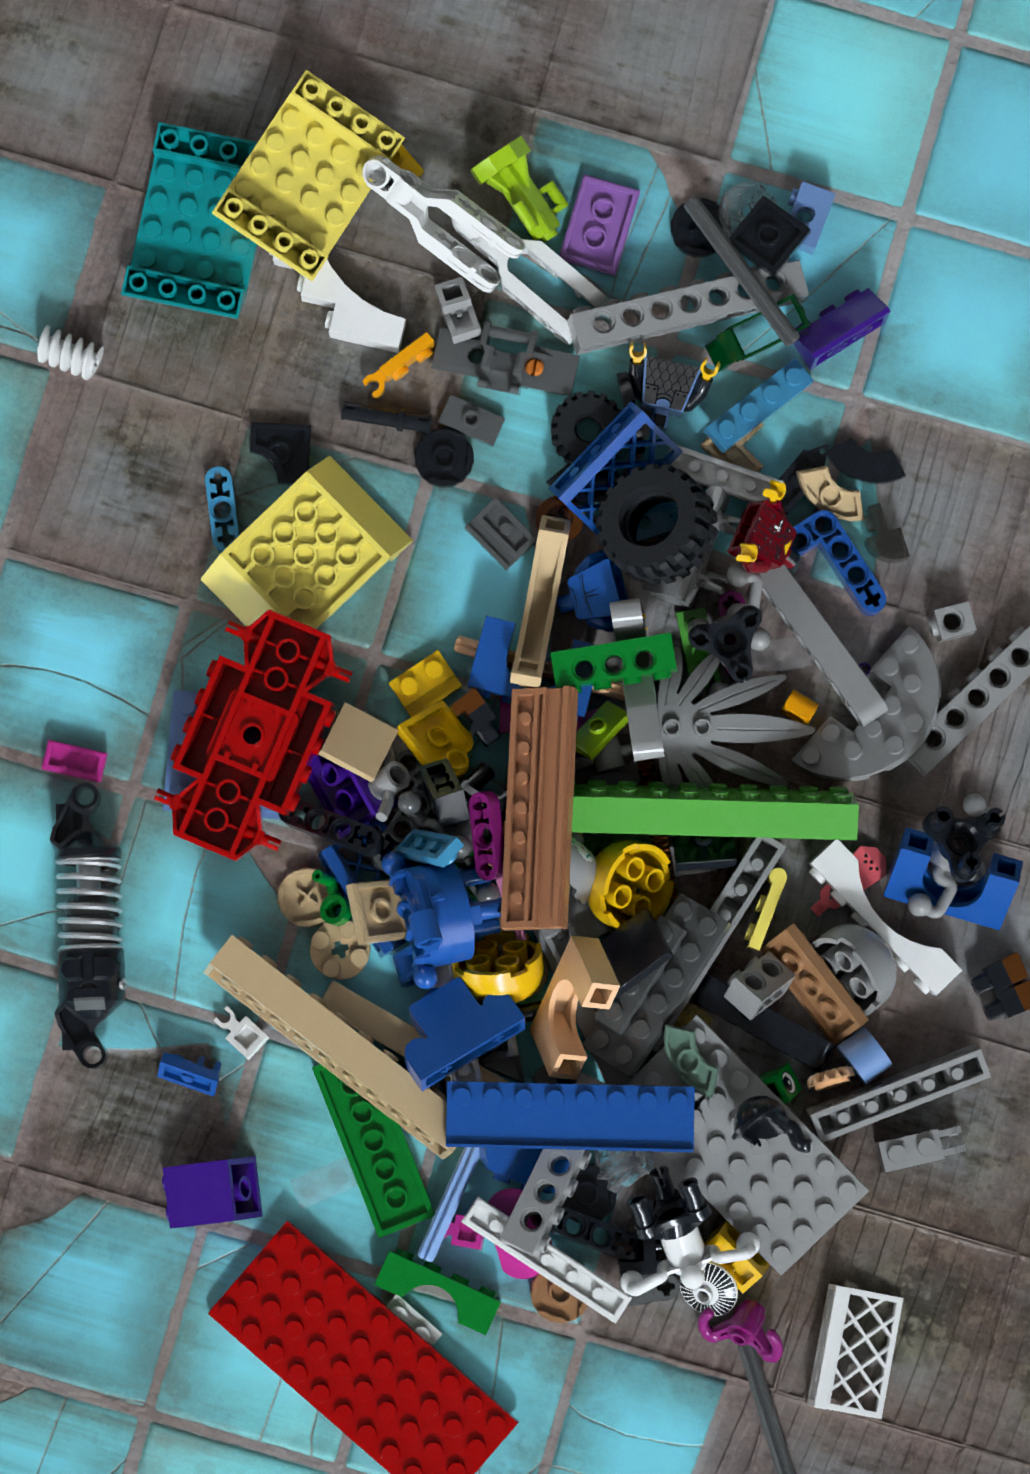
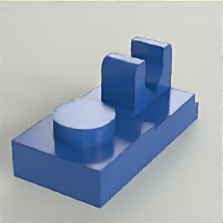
[157,1052,221,1097]

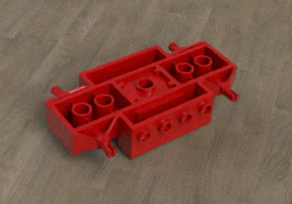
[154,610,353,861]

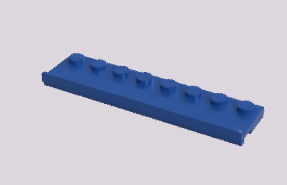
[446,1081,695,1152]

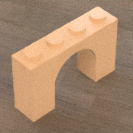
[529,935,620,1080]

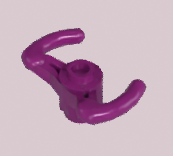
[697,1300,783,1363]

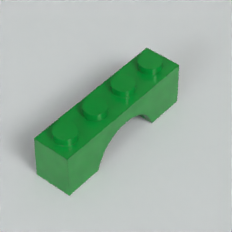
[374,1248,501,1336]

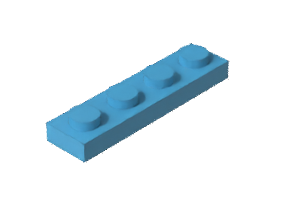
[704,358,814,453]

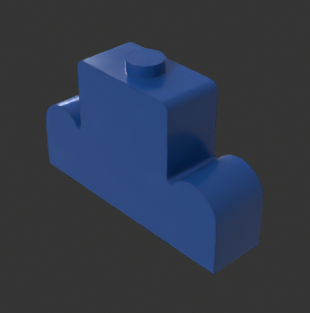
[405,978,525,1091]

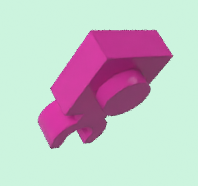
[444,1214,485,1250]

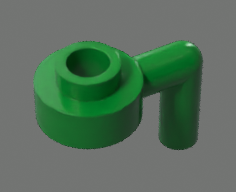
[312,870,352,926]

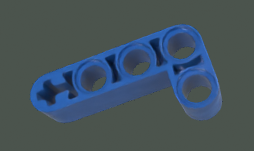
[791,510,886,616]

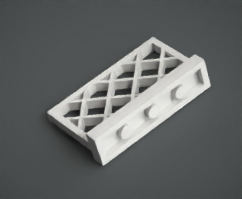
[807,1283,903,1419]

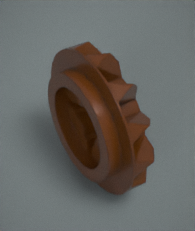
[535,496,583,541]

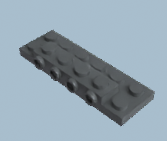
[582,893,732,1079]

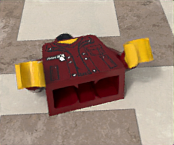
[727,480,800,573]

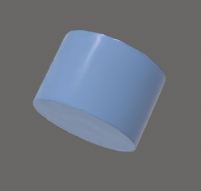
[836,1027,893,1086]

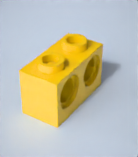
[704,1220,770,1293]

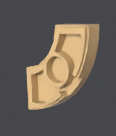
[796,466,864,521]

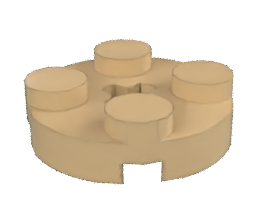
[310,921,371,980]

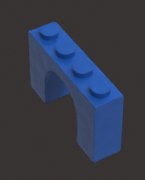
[467,616,596,720]
[883,827,1023,931]

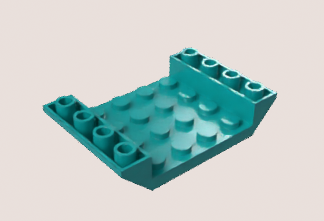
[121,122,258,319]

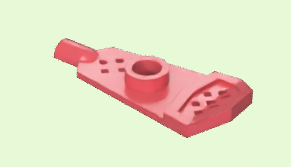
[810,846,886,917]

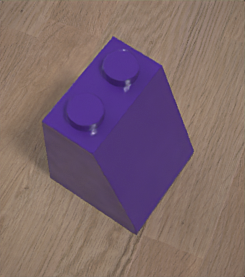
[162,1156,263,1229]

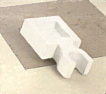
[213,1006,269,1060]

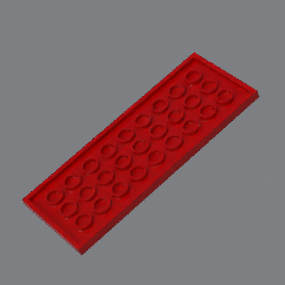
[207,1220,519,1474]

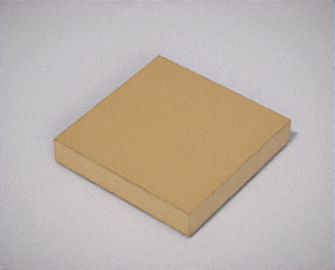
[318,702,398,782]
[346,879,407,945]

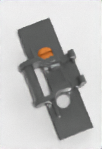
[431,321,580,397]

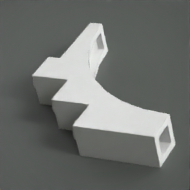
[269,253,406,353]

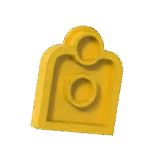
[396,700,473,777]

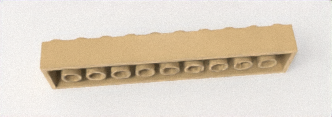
[203,935,457,1159]

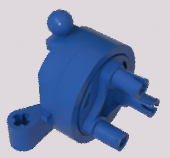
[381,852,502,989]

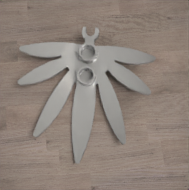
[658,647,815,788]

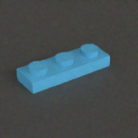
[395,828,464,867]

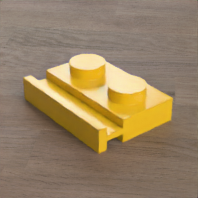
[388,650,462,717]

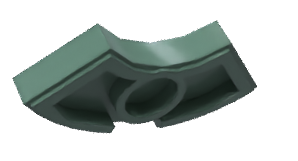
[664,1024,720,1098]

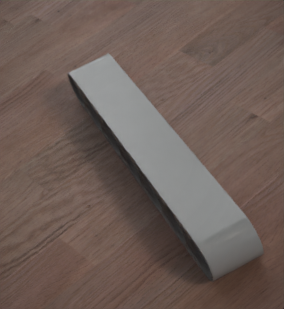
[758,565,888,727]

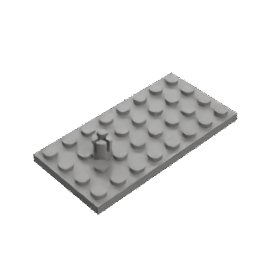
[625,1014,869,1276]

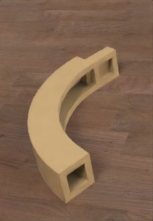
[510,515,572,688]

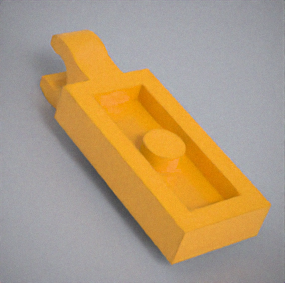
[363,332,435,398]

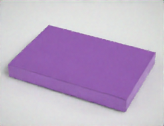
[559,174,640,277]

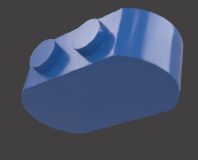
[479,1147,569,1194]

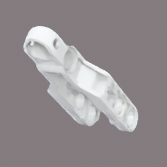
[362,156,525,293]
[451,218,608,345]

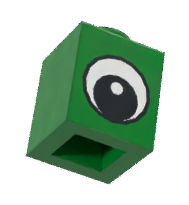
[759,1062,802,1104]

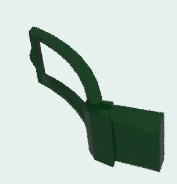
[705,294,810,372]

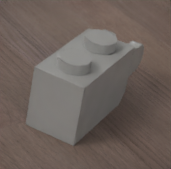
[875,1126,966,1173]

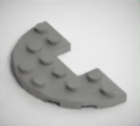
[791,626,941,782]

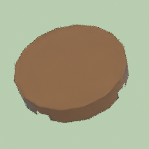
[530,1274,588,1323]

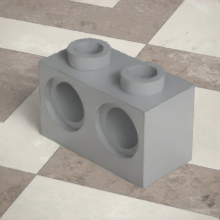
[724,952,796,1020]

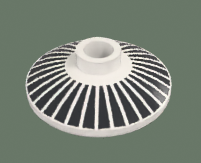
[680,1261,738,1316]

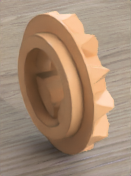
[807,1066,855,1091]

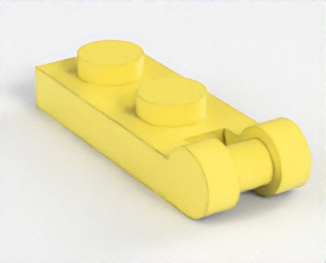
[744,868,787,952]

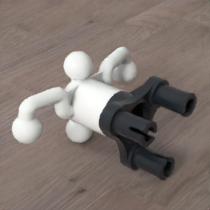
[620,1166,761,1296]

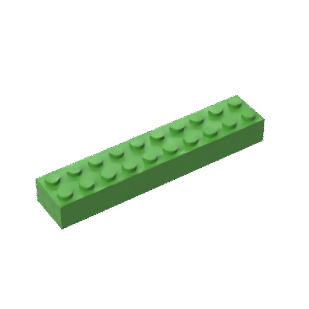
[572,780,859,840]

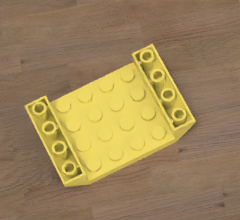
[212,70,405,281]
[200,456,413,629]

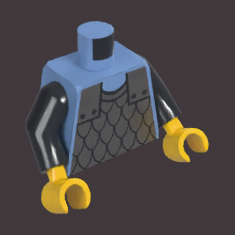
[628,341,720,430]

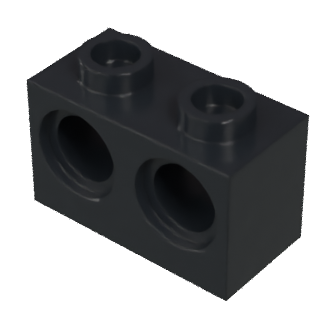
[418,758,470,828]

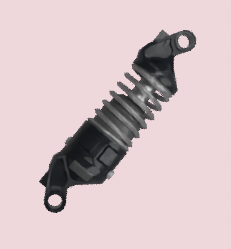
[49,782,127,1070]

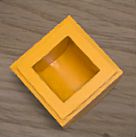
[780,689,819,725]

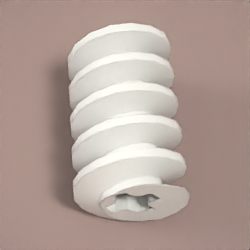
[37,325,104,380]

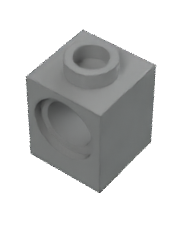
[928,601,977,643]

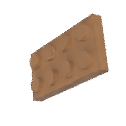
[760,923,869,1045]

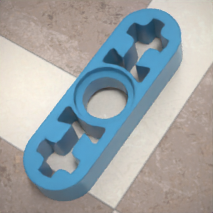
[205,466,240,553]

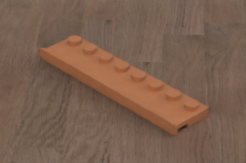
[500,686,578,931]

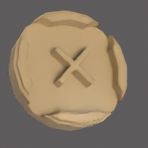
[277,867,327,928]

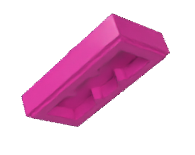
[41,740,108,783]

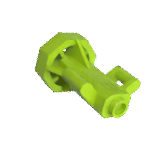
[470,136,569,243]

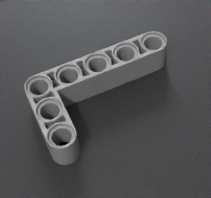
[609,598,665,761]

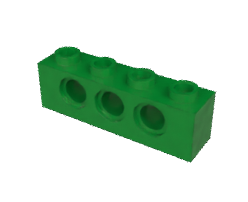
[550,633,678,693]

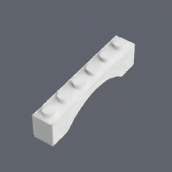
[808,840,963,996]

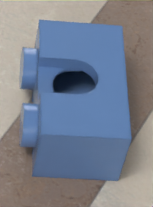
[788,181,836,255]

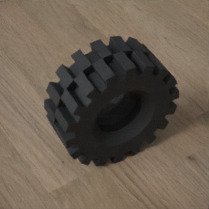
[551,391,622,464]

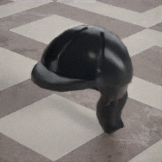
[732,1096,811,1153]

